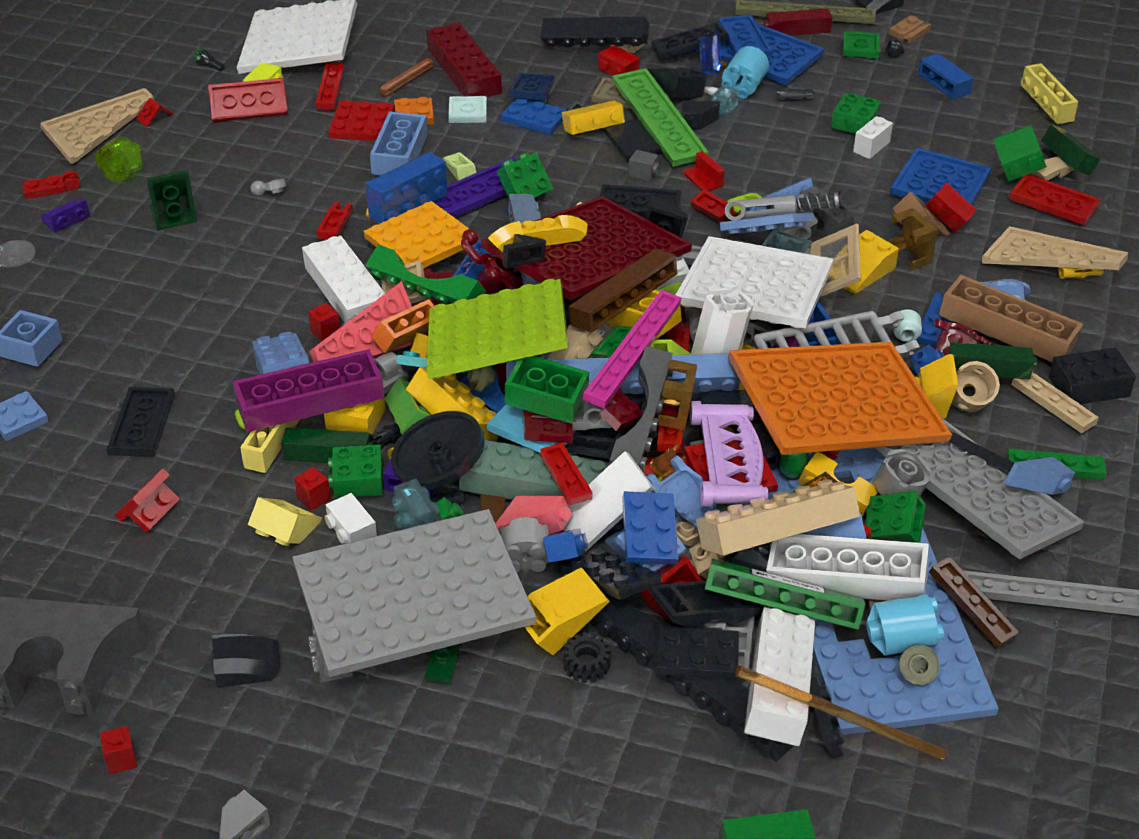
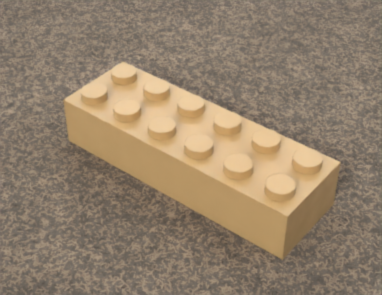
[696,480,860,555]

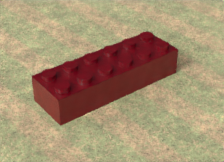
[427,23,502,97]

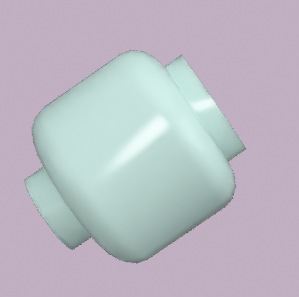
[893,310,922,342]

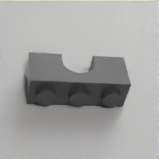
[800,186,855,242]

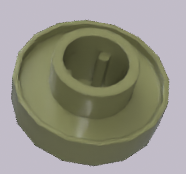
[467,365,495,392]
[899,644,940,685]

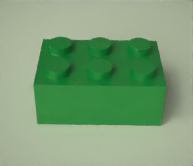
[505,356,590,424]

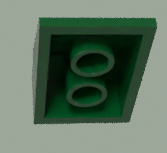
[147,170,197,231]

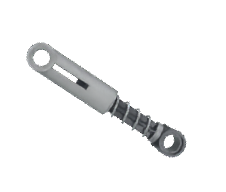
[725,188,860,221]

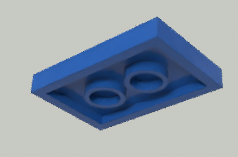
[501,98,566,135]
[622,491,678,564]

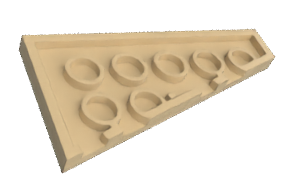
[982,226,1128,270]

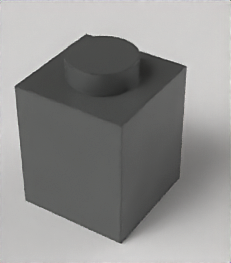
[629,150,660,181]

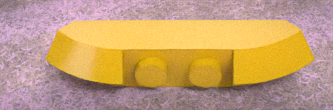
[488,215,588,252]

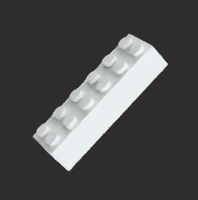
[302,236,385,322]
[766,534,929,601]
[744,607,815,746]

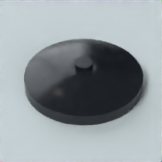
[391,411,485,490]

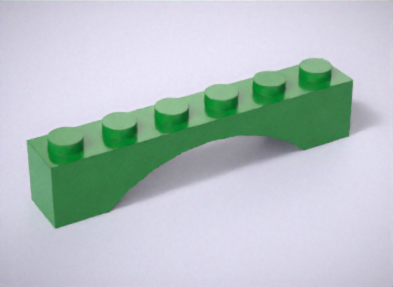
[365,244,486,305]

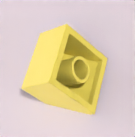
[248,497,322,546]

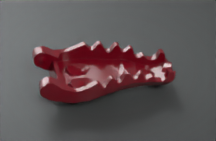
[933,318,992,356]

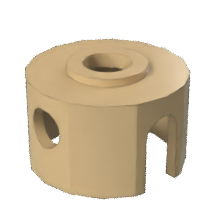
[952,361,1000,413]

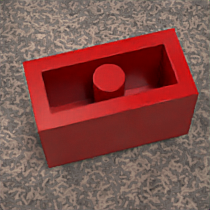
[598,45,640,76]
[925,182,976,233]

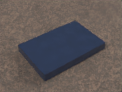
[509,72,555,100]

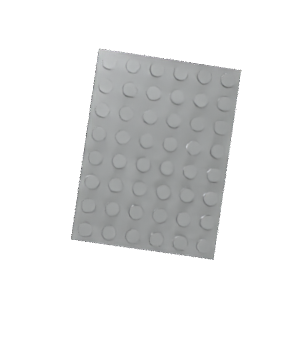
[292,509,536,677]

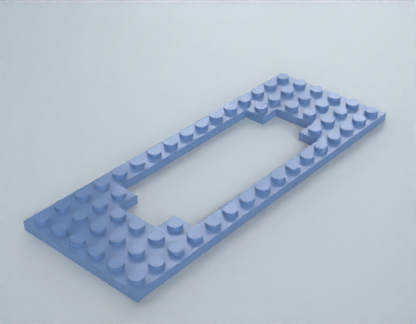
[766,429,999,735]

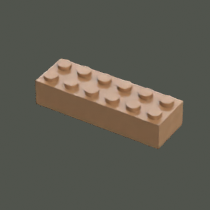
[939,275,1083,363]

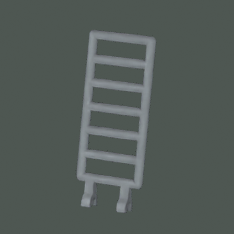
[754,311,920,358]

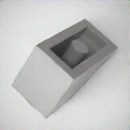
[220,790,270,839]

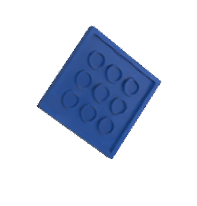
[890,148,992,205]

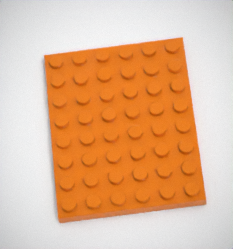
[728,342,952,455]

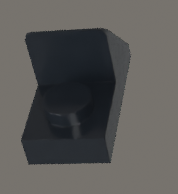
[502,234,546,269]

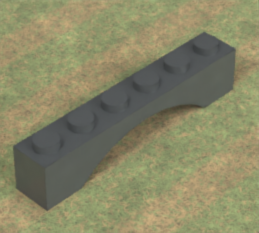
[609,346,674,472]

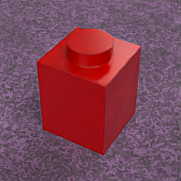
[308,303,340,341]
[294,467,331,511]
[100,726,137,775]

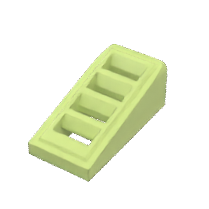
[443,152,476,181]

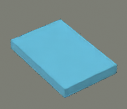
[487,405,559,453]

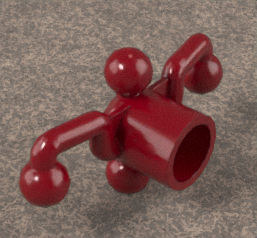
[461,229,518,293]

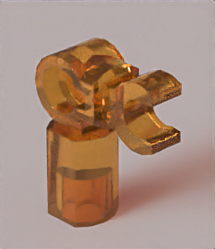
[650,445,686,481]

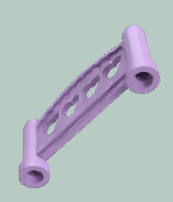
[689,401,768,507]

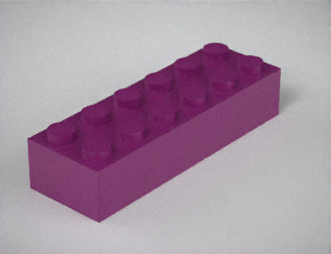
[232,349,384,432]

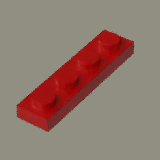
[315,63,345,110]

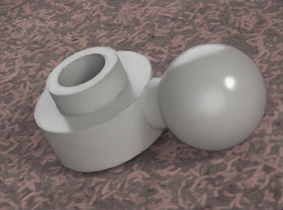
[250,178,286,196]

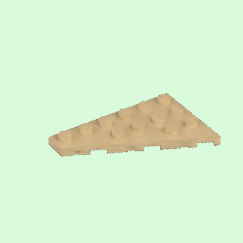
[40,88,154,164]

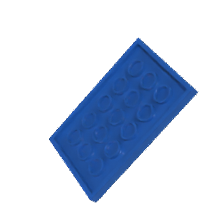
[695,16,824,85]

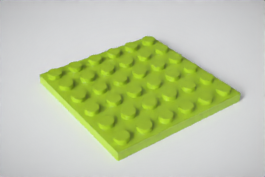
[426,279,568,379]

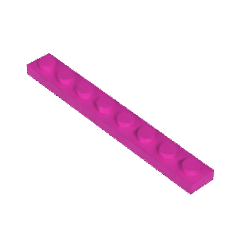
[583,290,682,409]

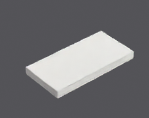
[563,451,655,552]

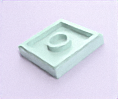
[449,96,487,123]

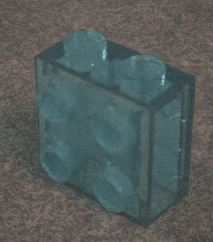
[392,479,440,530]

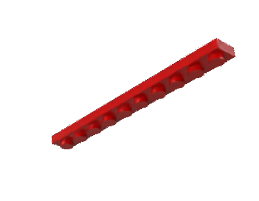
[657,322,690,453]

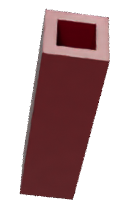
[763,8,833,36]

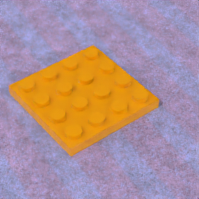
[364,201,479,268]

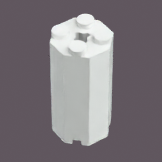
[691,288,754,355]

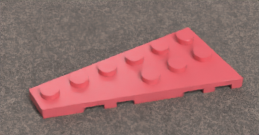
[309,281,414,362]

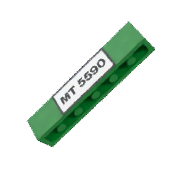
[705,558,866,630]

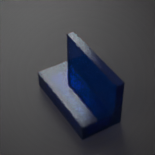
[699,30,721,73]

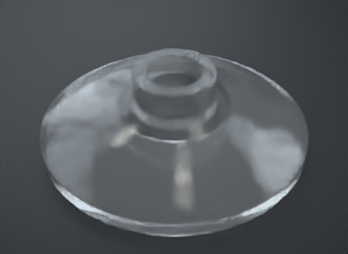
[0,240,36,267]

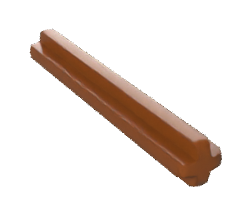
[379,58,433,96]

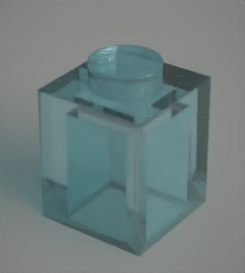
[711,85,739,117]

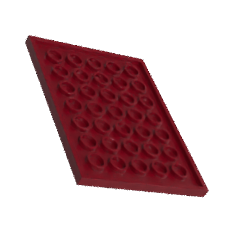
[481,196,692,300]

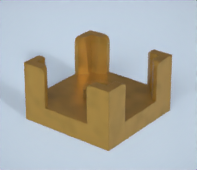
[888,208,938,270]
[658,359,698,430]

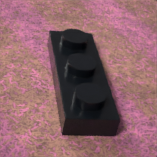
[810,676,845,759]

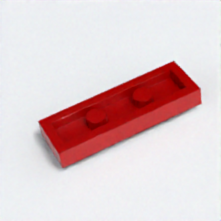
[540,443,593,506]

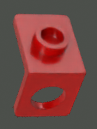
[136,98,173,127]

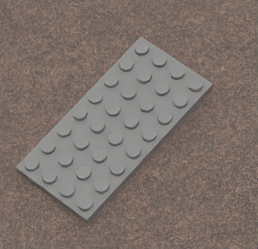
[875,418,1084,559]

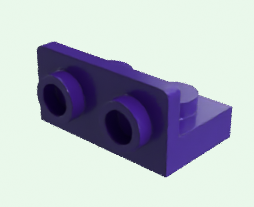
[41,199,90,233]

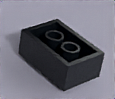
[1049,348,1136,404]

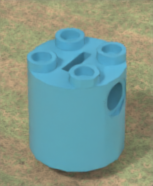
[721,46,769,99]
[866,593,944,656]

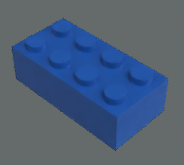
[366,152,447,224]

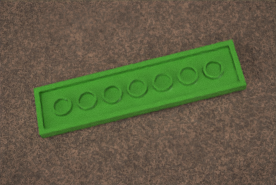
[612,68,709,167]

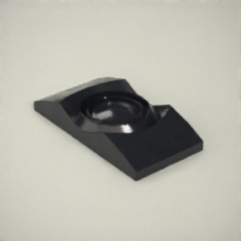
[565,398,643,459]
[649,580,764,628]

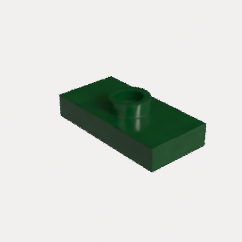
[425,643,462,685]

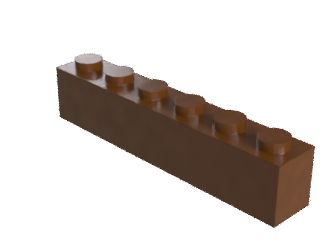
[569,249,678,333]

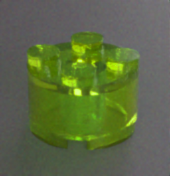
[96,137,143,183]

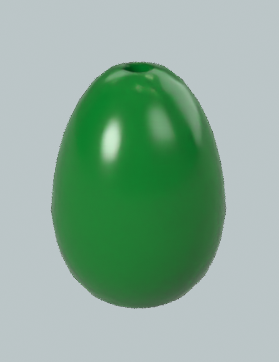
[779,453,808,479]

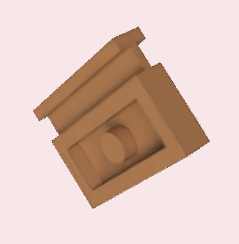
[889,15,931,44]

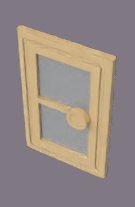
[809,224,861,297]

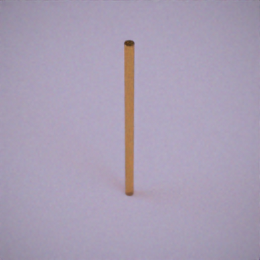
[735,665,947,760]

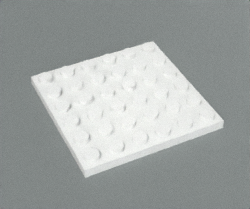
[237,0,357,74]
[676,236,833,328]

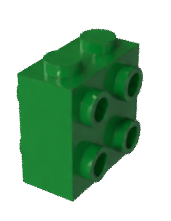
[831,93,881,134]
[497,152,553,198]
[328,445,383,498]
[866,491,926,543]

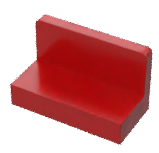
[683,151,725,192]

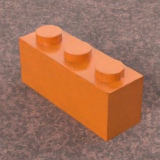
[371,299,434,353]

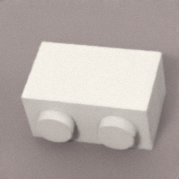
[853,116,893,159]
[325,493,377,544]

